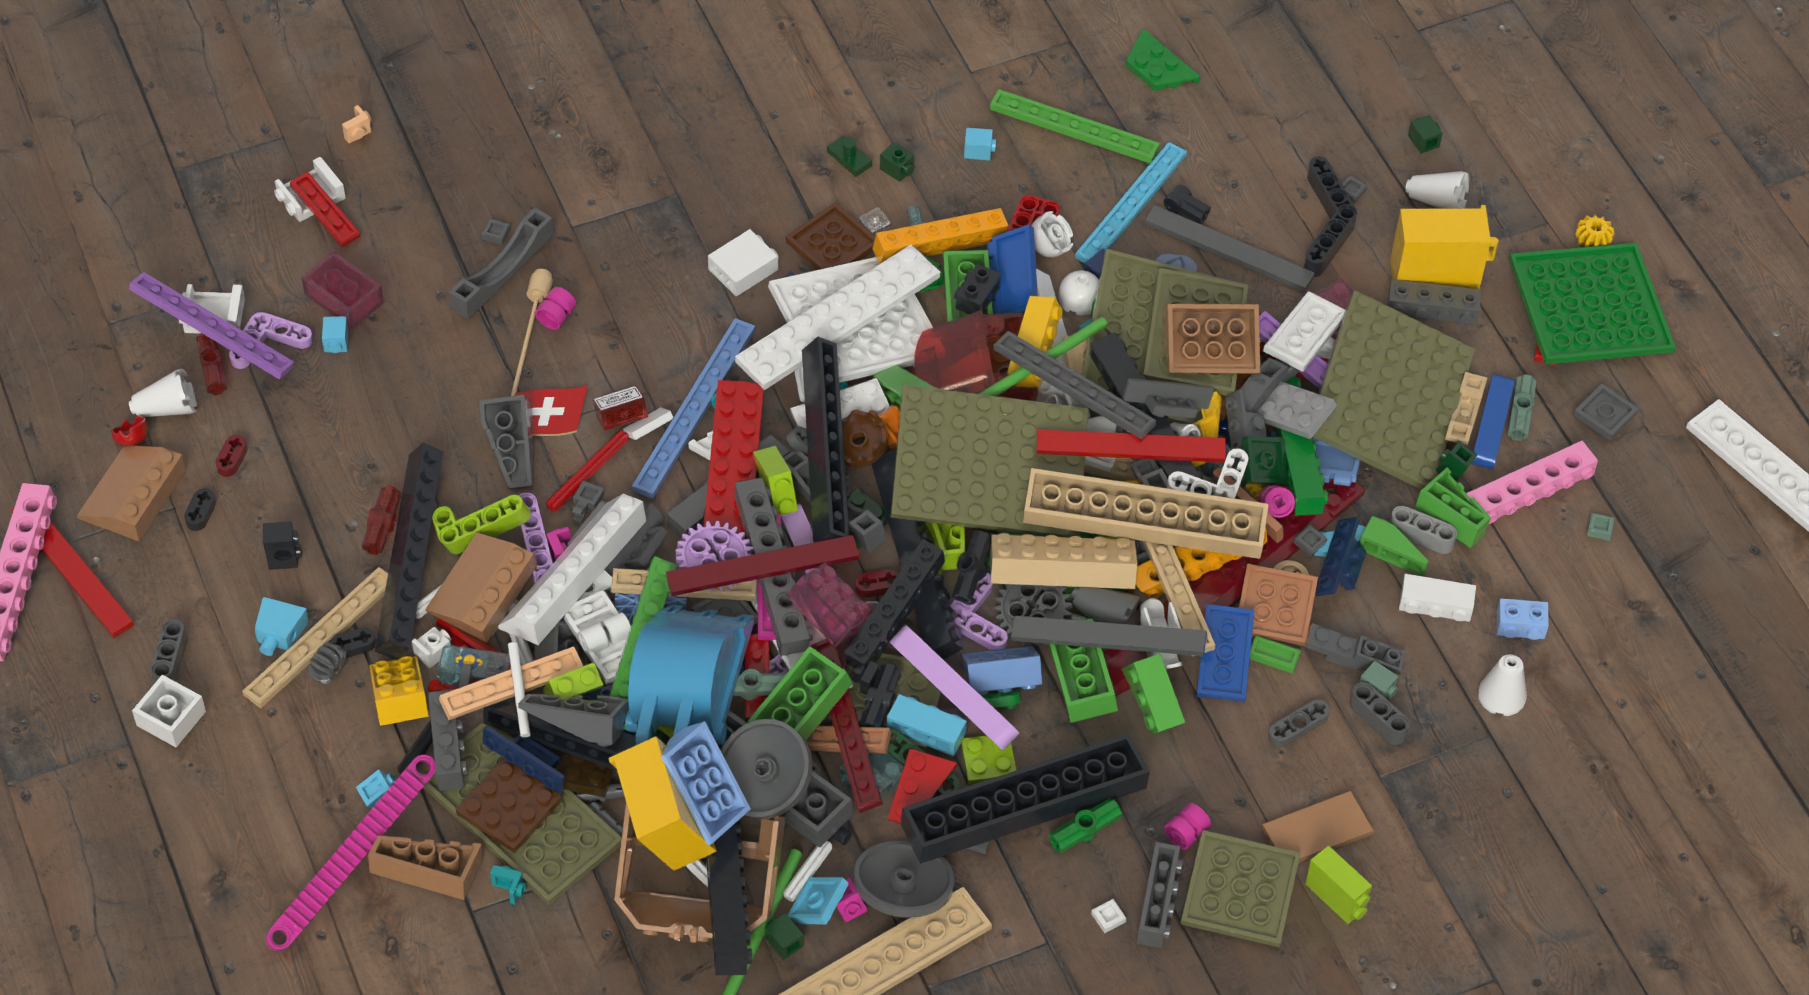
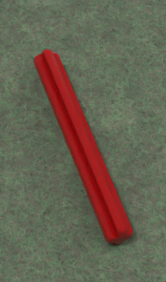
[546,430,629,512]

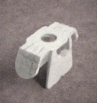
[1140,598,1182,669]

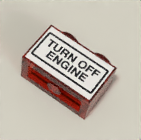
[593,386,648,431]

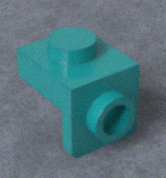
[490,865,526,905]

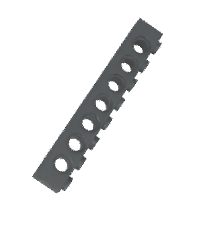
[734,478,813,656]

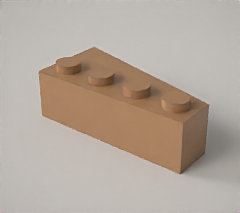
[368,836,483,900]

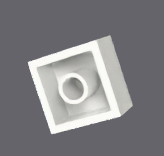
[132,675,206,747]

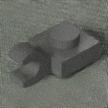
[572,481,605,524]

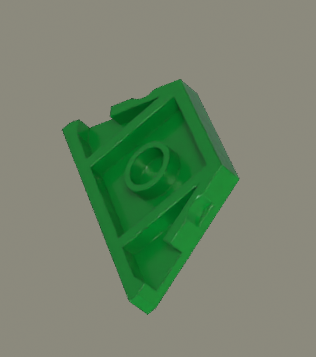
[1126,29,1200,91]

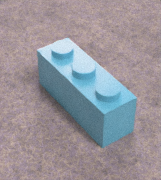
[887,694,967,756]

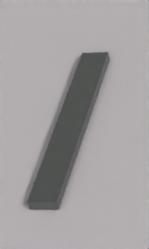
[1144,205,1315,293]
[994,331,1156,440]
[1011,616,1207,656]

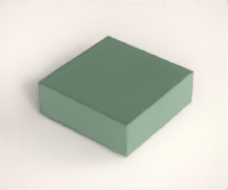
[1587,513,1615,541]

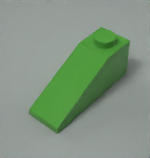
[1360,516,1429,577]

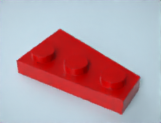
[887,749,957,824]

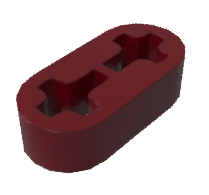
[215,435,247,477]
[855,570,898,597]

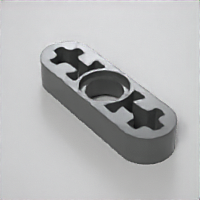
[1268,699,1330,747]

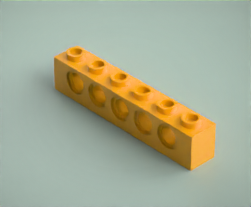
[872,208,1009,264]
[1135,528,1267,599]

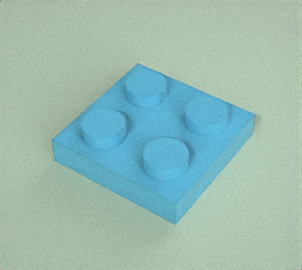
[787,877,849,925]

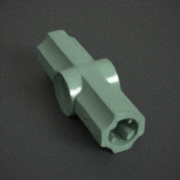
[1508,374,1537,441]
[733,669,787,700]

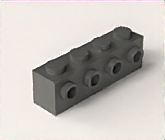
[1387,279,1481,324]
[428,689,467,791]
[1137,842,1183,948]

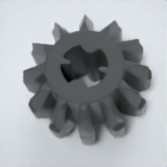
[308,642,347,684]

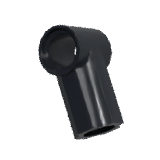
[1164,185,1211,223]

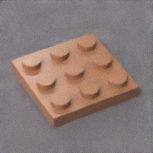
[1239,564,1318,646]

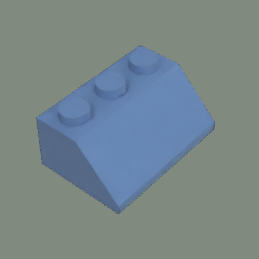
[961,646,1042,695]

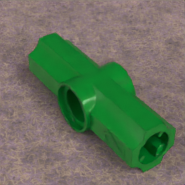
[1049,798,1122,853]

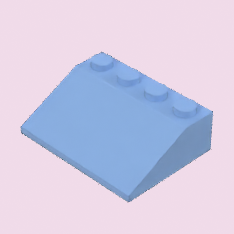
[661,721,751,845]

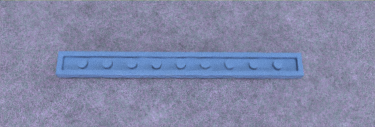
[632,318,755,499]

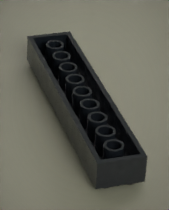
[901,734,1150,864]

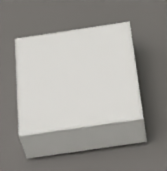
[1091,899,1126,933]

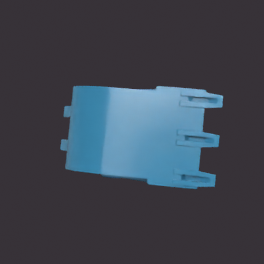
[625,604,754,745]

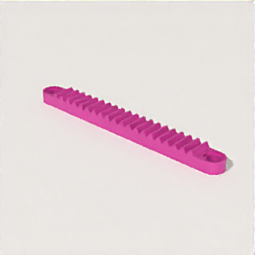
[265,755,436,951]

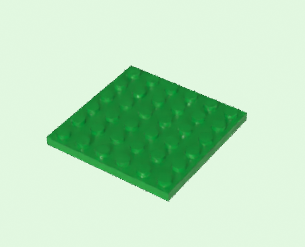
[1508,243,1676,365]

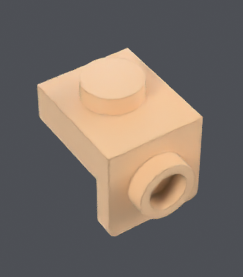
[342,105,372,143]

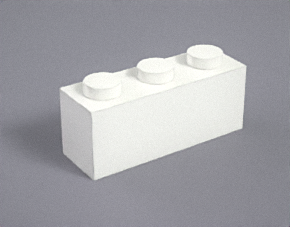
[1399,574,1476,622]

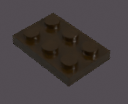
[560,754,616,798]

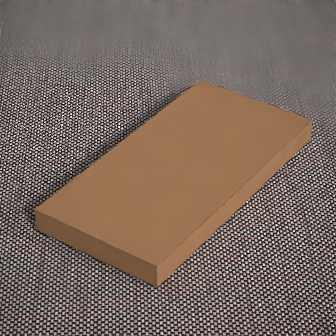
[1262,791,1374,863]

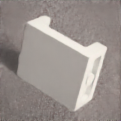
[274,157,346,222]
[179,284,245,334]

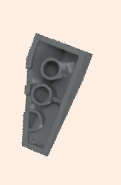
[479,395,533,489]
[518,694,629,746]

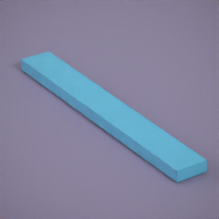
[1075,142,1187,263]

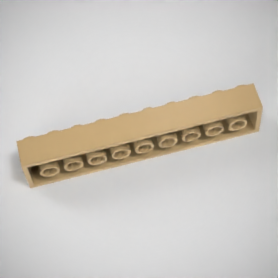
[1023,468,1268,559]

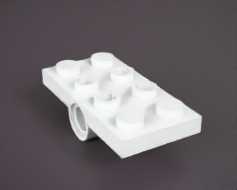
[790,378,890,428]
[563,590,631,685]

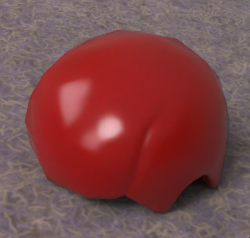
[111,416,147,446]

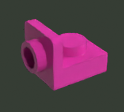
[546,527,571,562]
[837,877,867,922]

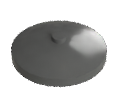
[721,719,813,819]
[853,841,955,918]

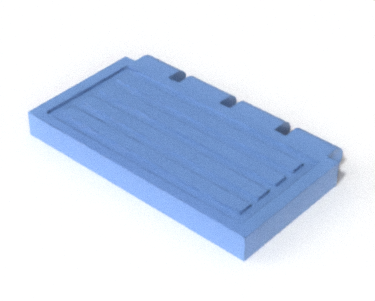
[1271,432,1361,486]

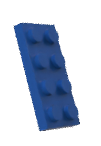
[1196,604,1254,702]

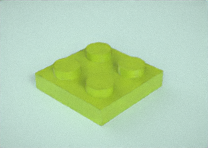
[961,736,1016,786]

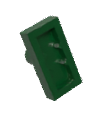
[827,136,872,177]

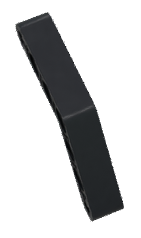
[1304,156,1357,277]

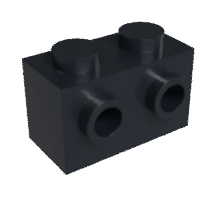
[954,264,1001,319]

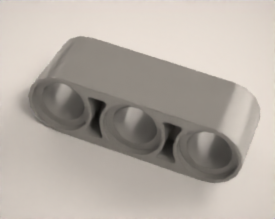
[1390,506,1457,554]

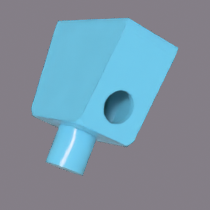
[255,597,309,656]

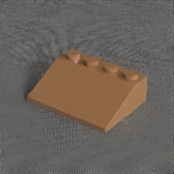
[1162,304,1260,374]
[77,446,186,542]
[425,533,538,643]

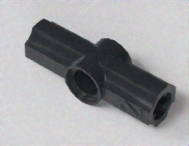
[952,530,992,604]
[860,663,901,727]

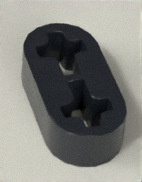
[184,488,216,531]
[330,628,376,658]

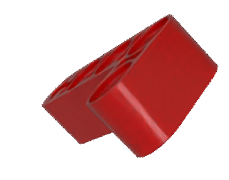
[1007,195,1060,232]

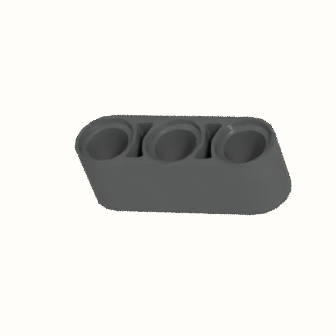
[151,619,187,684]
[1350,682,1410,745]

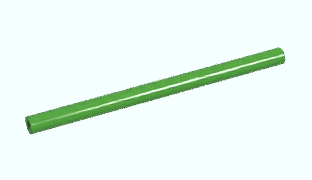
[979,317,1108,396]
[722,849,802,995]

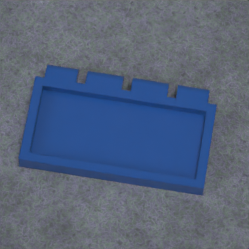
[987,225,1038,322]

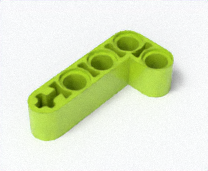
[432,495,531,554]

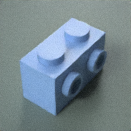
[1496,598,1549,640]

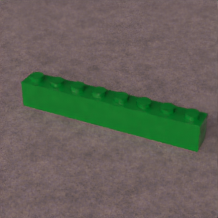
[1275,374,1328,516]

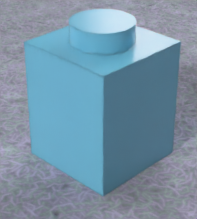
[964,128,996,160]
[322,316,349,353]

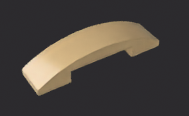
[1445,372,1487,445]

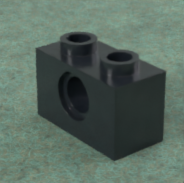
[263,521,302,570]

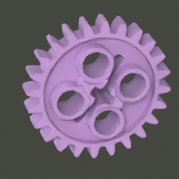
[675,521,753,592]

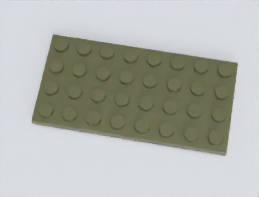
[420,723,622,906]

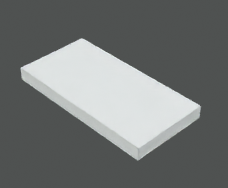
[1263,291,1345,372]

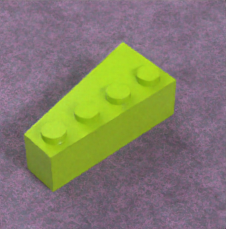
[926,522,965,571]

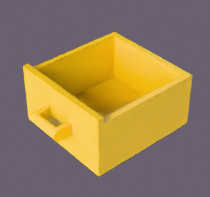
[1390,205,1499,289]
[609,736,717,871]

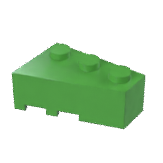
[1414,467,1491,548]
[1122,654,1185,735]

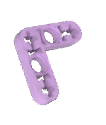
[229,312,313,369]
[950,573,1008,650]

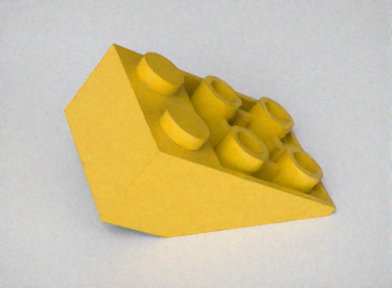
[369,656,429,726]

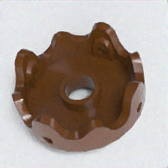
[842,410,888,468]

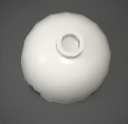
[1031,211,1073,258]
[1058,270,1099,316]

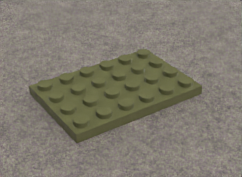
[1143,268,1248,396]

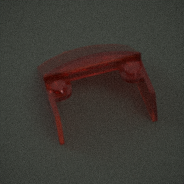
[913,310,1038,401]

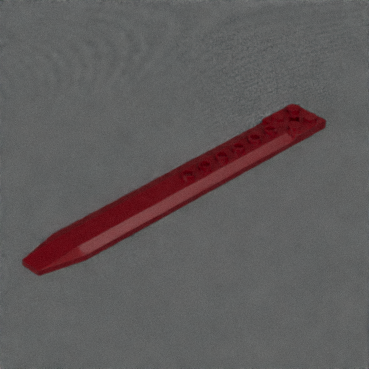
[1103,479,1365,696]

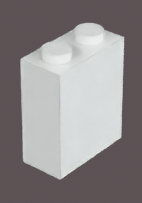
[708,229,779,297]

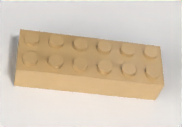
[990,533,1137,589]

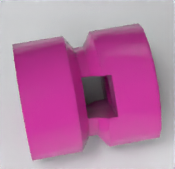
[535,287,576,330]
[1257,485,1295,518]
[1164,803,1211,850]

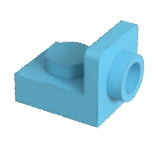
[356,769,396,809]

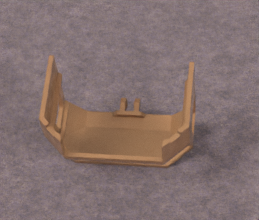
[614,802,786,943]

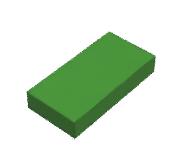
[1250,635,1301,674]

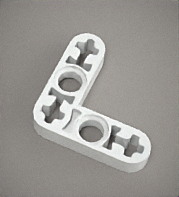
[1167,449,1248,499]

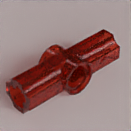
[196,333,227,396]
[362,485,401,555]

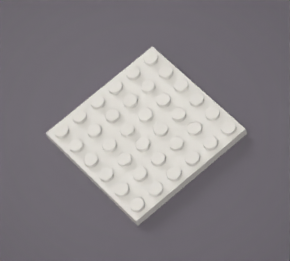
[768,257,947,383]

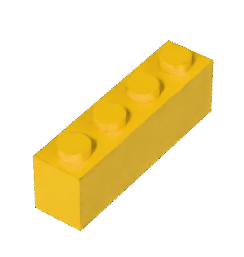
[1007,296,1063,388]

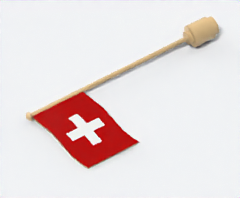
[511,269,588,436]

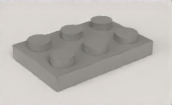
[1256,382,1337,439]

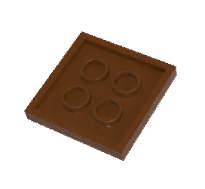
[786,202,875,270]
[456,758,562,853]

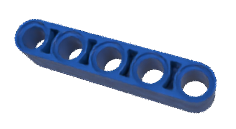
[1471,374,1515,470]

